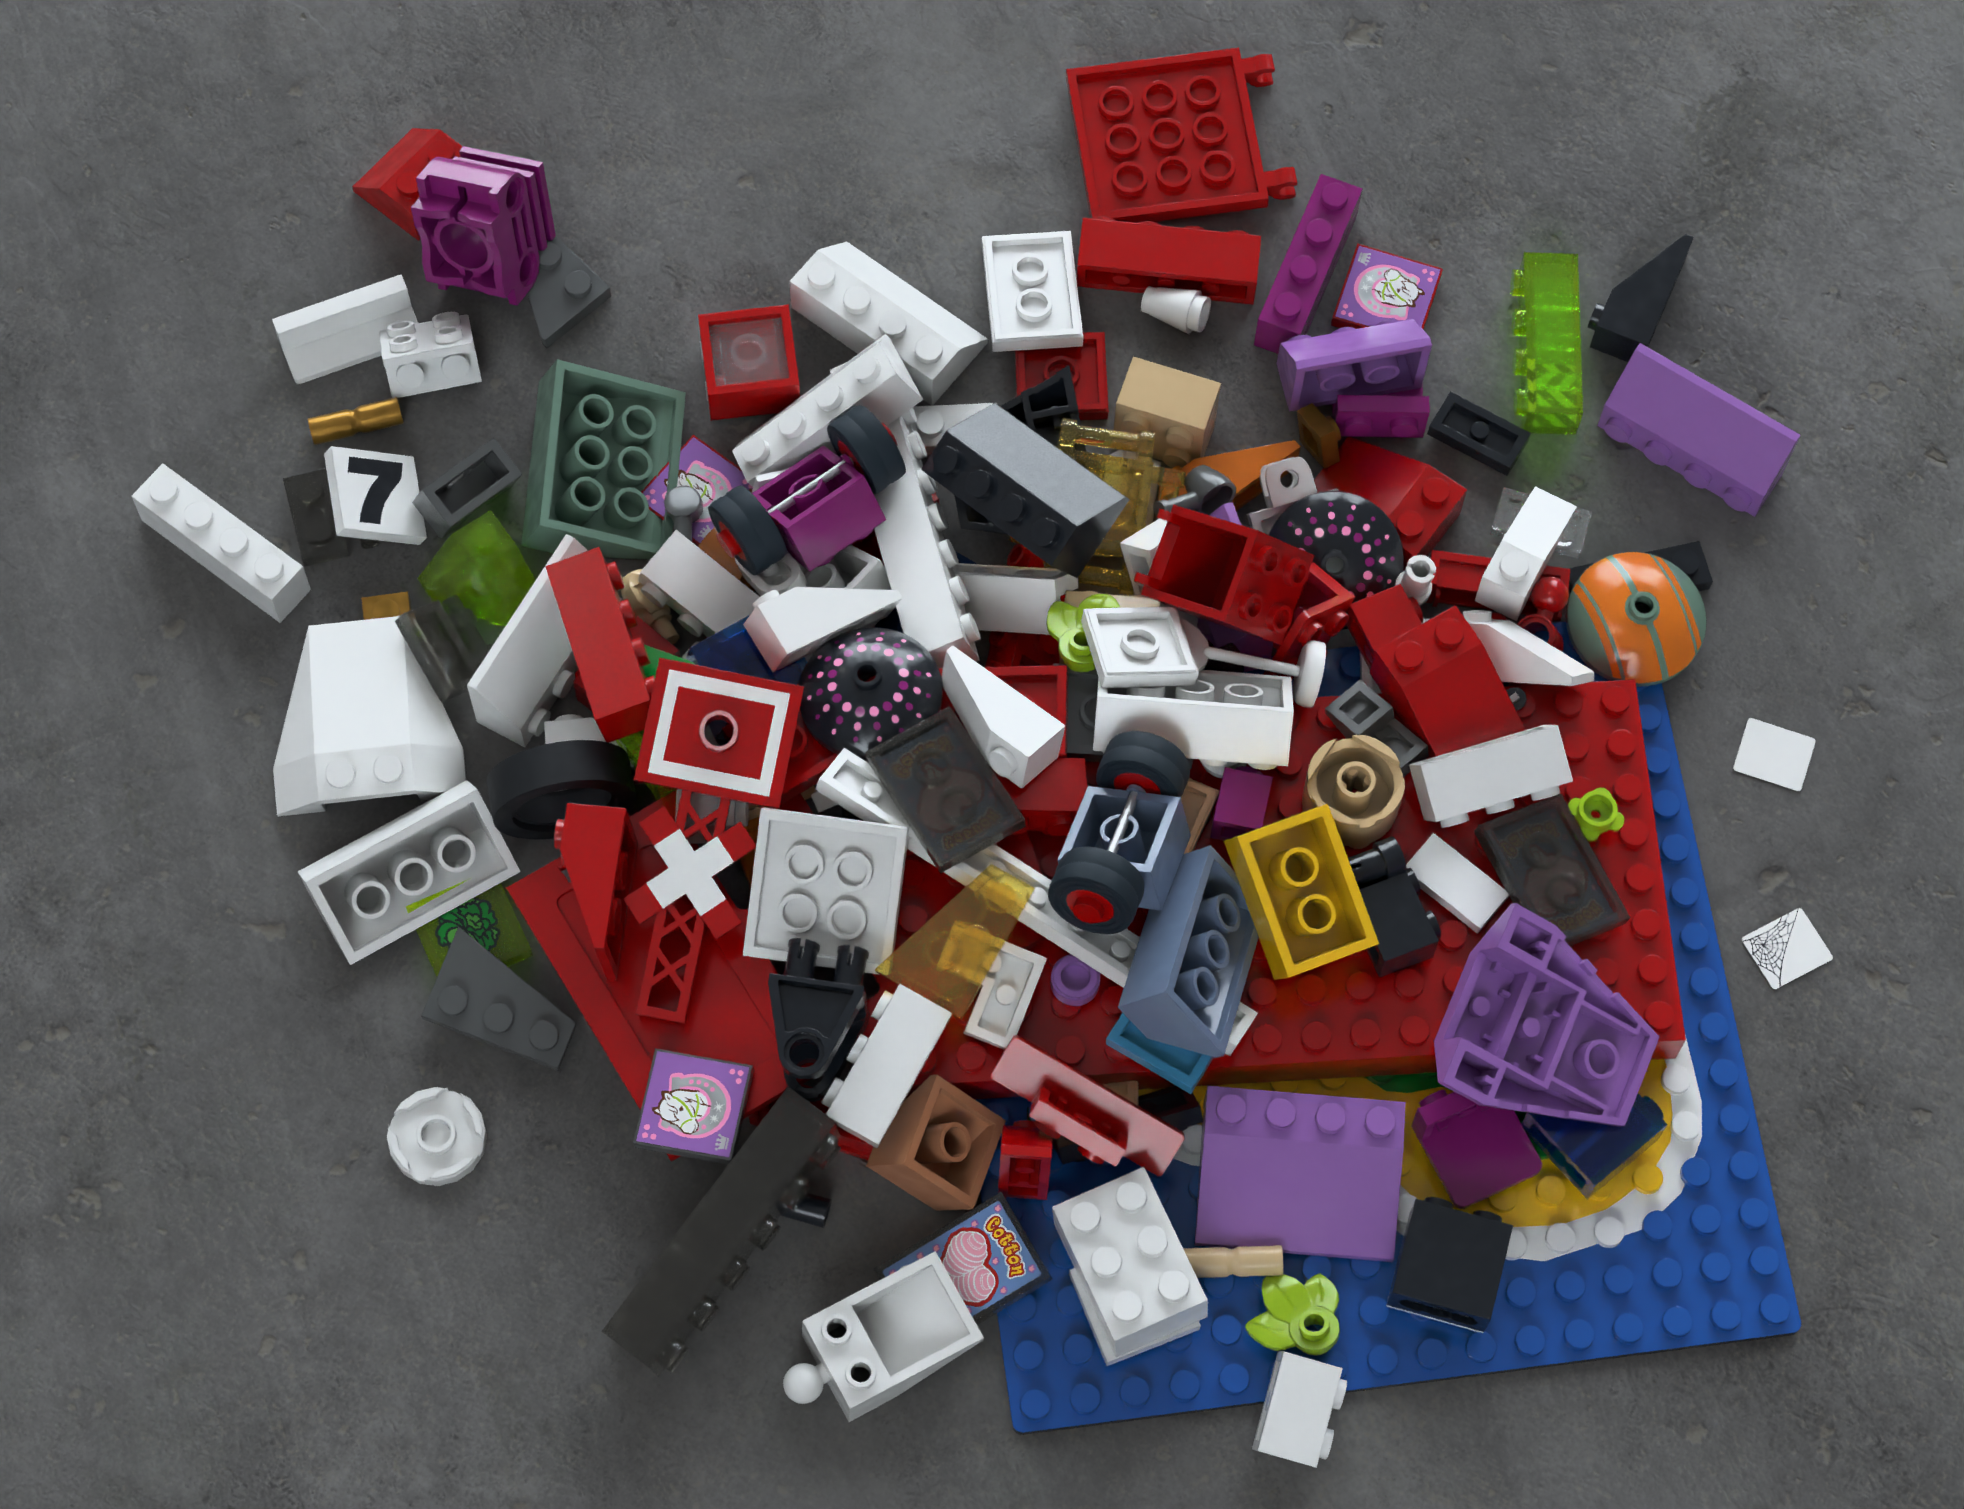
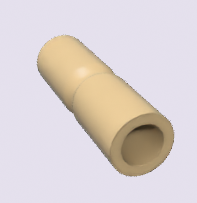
[1183,1245,1283,1278]

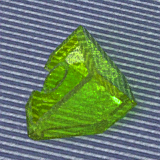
[417,510,536,626]

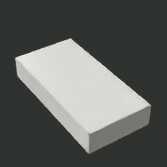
[1406,833,1510,934]

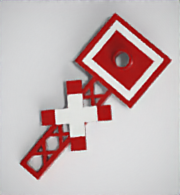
[623,657,804,1024]

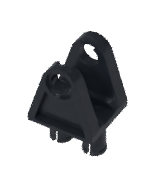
[768,938,870,1102]

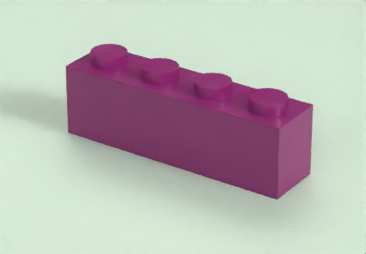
[1254,174,1363,354]

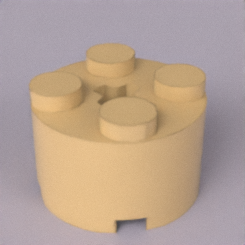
[1302,735,1405,849]

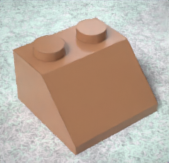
[866,1075,1006,1211]

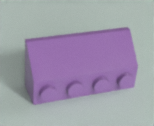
[1597,343,1800,517]

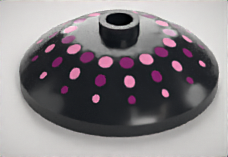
[1269,491,1404,630]
[799,627,943,761]

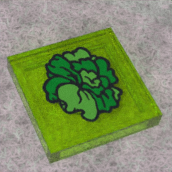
[405,878,533,977]

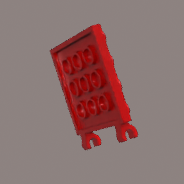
[1066,47,1297,223]

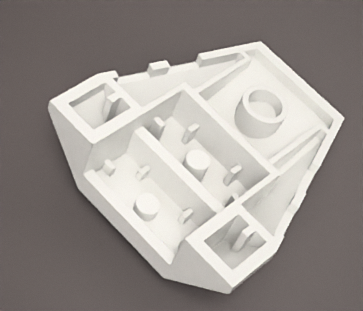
[273,616,466,817]

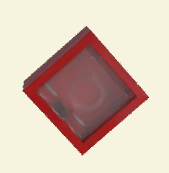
[698,304,800,421]

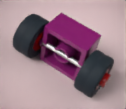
[708,405,906,575]

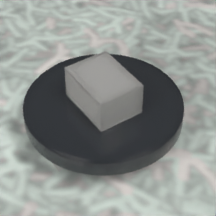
[1506,687,1527,711]

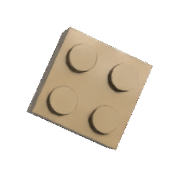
[1112,356,1221,468]

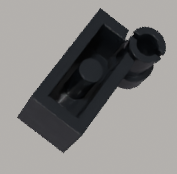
[1348,836,1441,978]

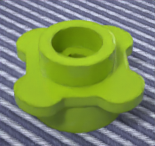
[1567,788,1624,842]

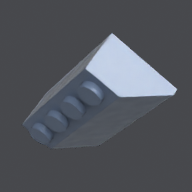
[1118,845,1259,1058]

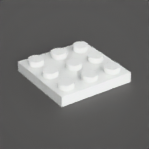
[743,807,910,976]

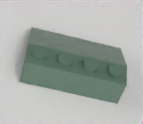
[521,359,686,559]

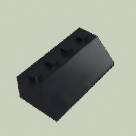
[921,403,1130,578]

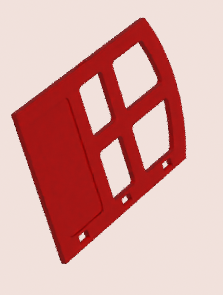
[506,675,1047,1162]

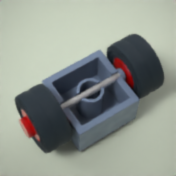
[1048,731,1191,934]

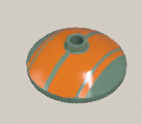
[1566,552,1706,687]

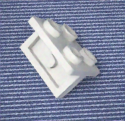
[379,312,482,398]

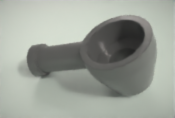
[1153,465,1236,520]

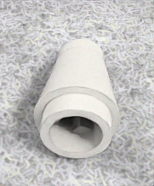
[1141,286,1211,334]

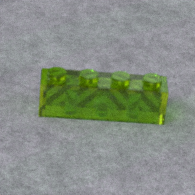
[1510,252,1583,435]

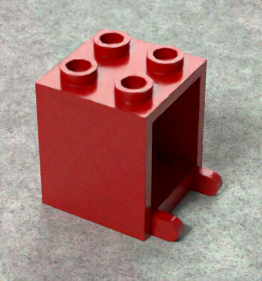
[1133,504,1314,646]

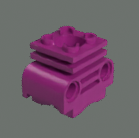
[411,146,556,306]

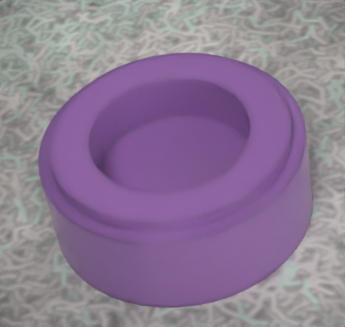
[1050,954,1100,1006]

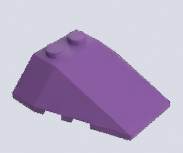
[1434,903,1660,1127]

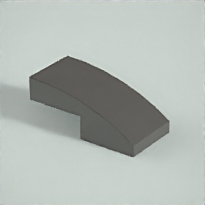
[1325,680,1429,777]

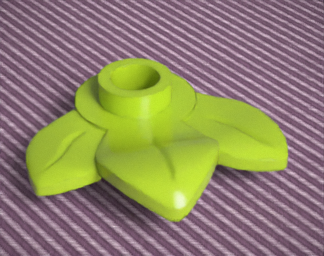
[1046,594,1120,672]
[1245,1273,1340,1355]

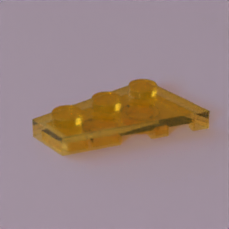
[875,864,1035,1020]

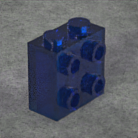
[1522,1093,1668,1200]

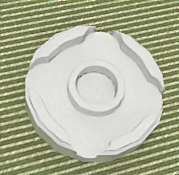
[387,1087,487,1186]

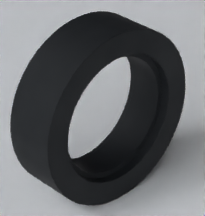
[486,740,637,839]

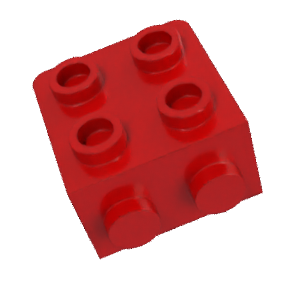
[1263,562,1355,680]

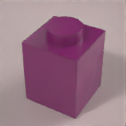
[1210,766,1273,841]

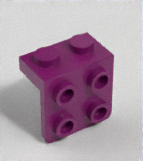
[1332,384,1430,438]
[1411,1090,1542,1209]

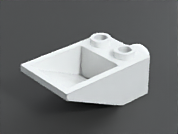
[783,1251,984,1422]

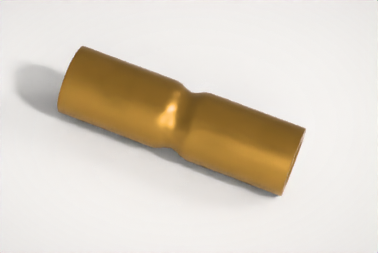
[308,397,404,445]

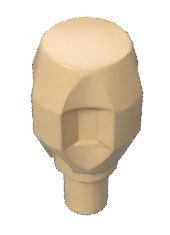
[621,569,679,645]

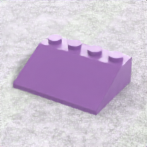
[1194,1086,1406,1262]

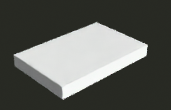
[982,231,1083,352]

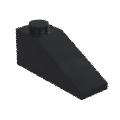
[1587,234,1694,362]

